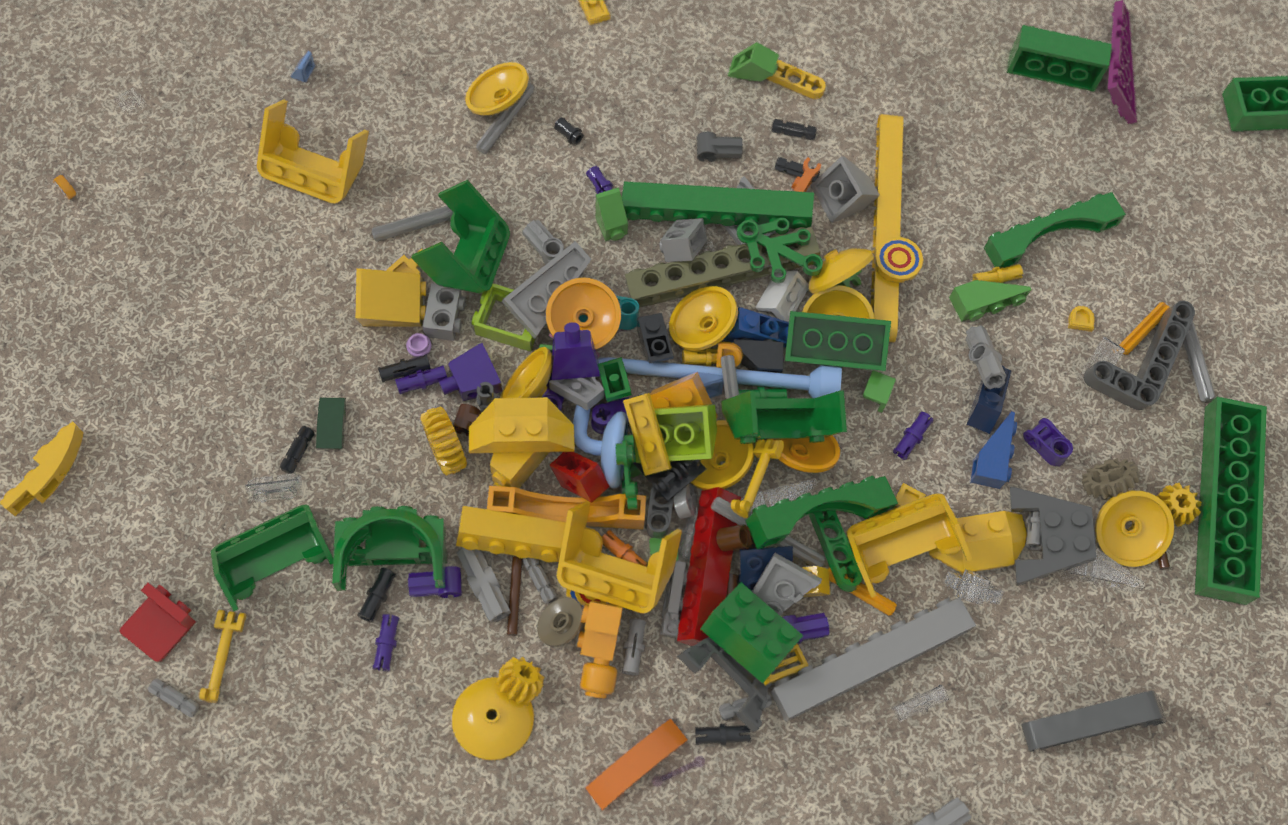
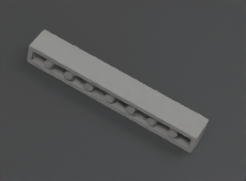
[771,597,976,722]

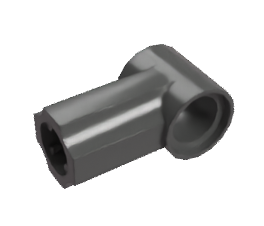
[697,131,743,162]

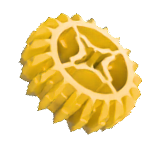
[420,406,467,476]

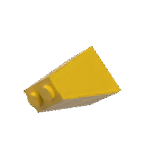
[355,268,427,327]
[490,452,550,488]

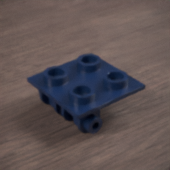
[738,546,793,591]

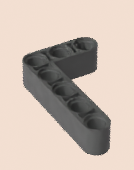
[1083,300,1195,410]
[1021,691,1167,752]

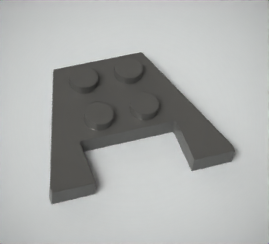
[1010,487,1097,586]
[677,637,775,732]

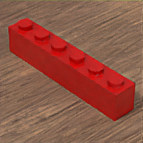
[677,487,741,646]

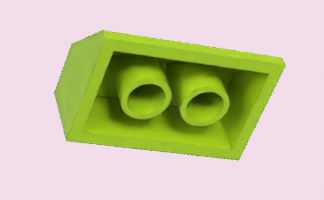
[634,404,717,463]

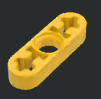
[766,60,826,99]

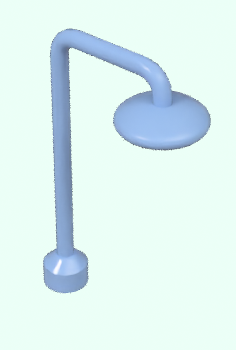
[573,357,842,489]

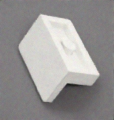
[756,271,809,322]

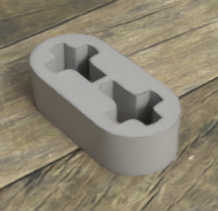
[674,483,697,519]

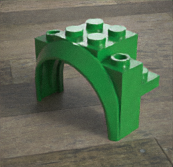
[332,506,448,591]

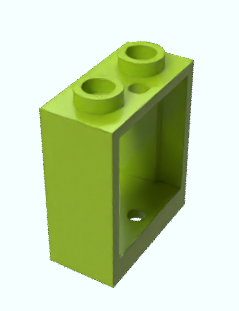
[472,283,536,352]

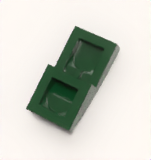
[316,397,346,449]

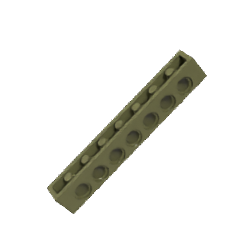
[625,227,820,308]

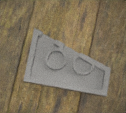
[752,553,822,616]

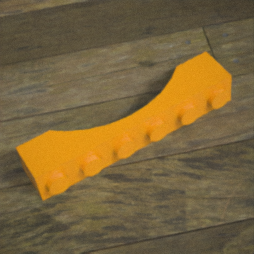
[487,485,646,530]

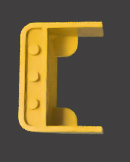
[257,100,369,203]
[846,494,973,598]
[557,501,682,613]

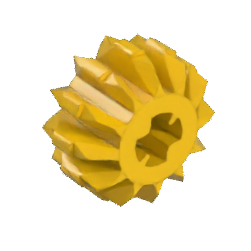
[1157,483,1202,527]
[496,657,545,704]

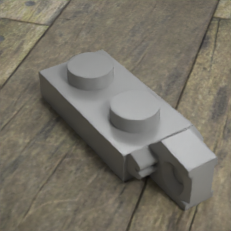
[660,561,688,638]

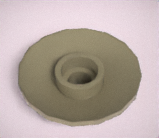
[537,597,583,647]

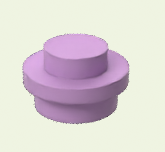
[406,333,431,357]

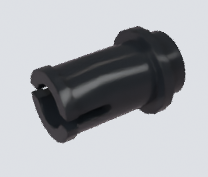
[554,117,583,145]

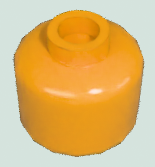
[580,657,618,699]

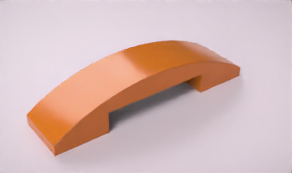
[585,719,688,811]

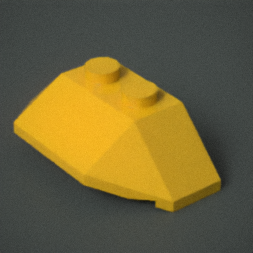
[469,397,575,453]
[928,511,1027,574]

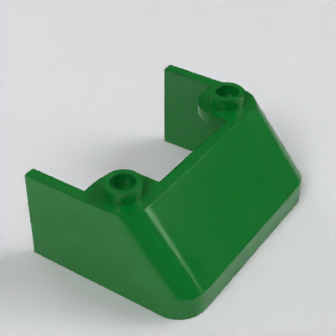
[411,179,510,294]
[721,391,847,444]
[210,504,333,612]

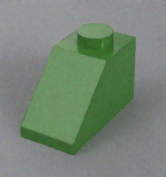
[727,42,779,81]
[595,188,628,241]

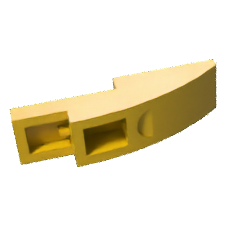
[0,421,84,516]

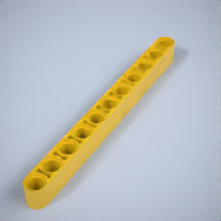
[871,114,903,343]

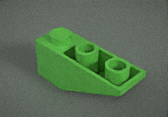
[949,280,1032,322]

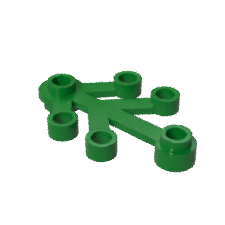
[737,218,823,284]
[616,435,638,510]

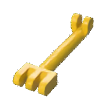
[731,439,784,518]
[199,610,246,703]

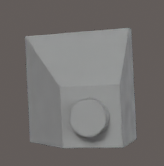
[811,156,880,223]

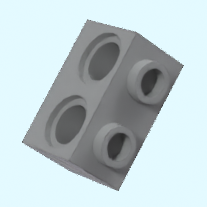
[660,218,707,262]
[423,283,466,341]

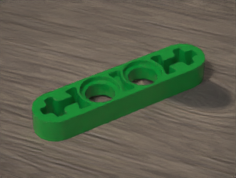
[809,510,863,592]

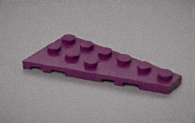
[1108,0,1137,124]

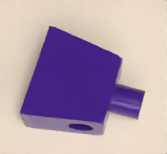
[551,322,600,380]
[439,343,502,401]

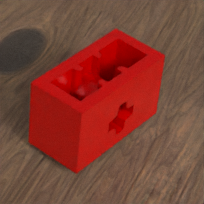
[549,451,610,503]

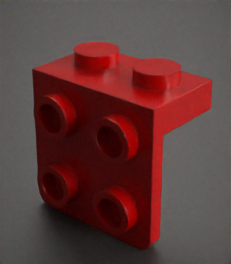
[120,583,196,662]

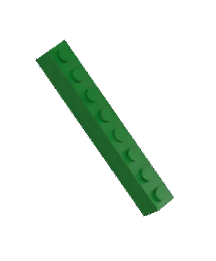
[622,181,814,230]

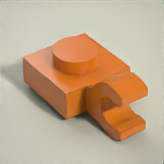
[791,157,821,192]

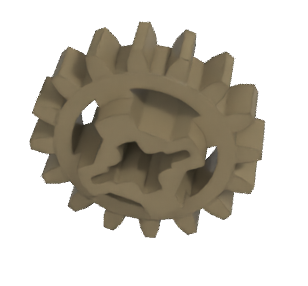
[1081,458,1140,499]

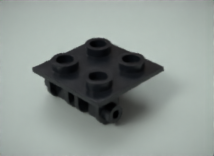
[634,459,706,501]

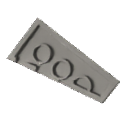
[502,241,591,339]

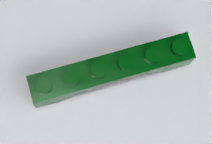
[984,192,1126,268]
[746,476,898,550]

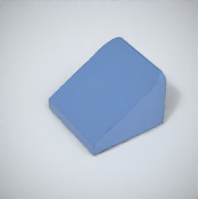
[290,51,315,82]
[698,372,724,398]

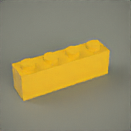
[456,506,566,562]

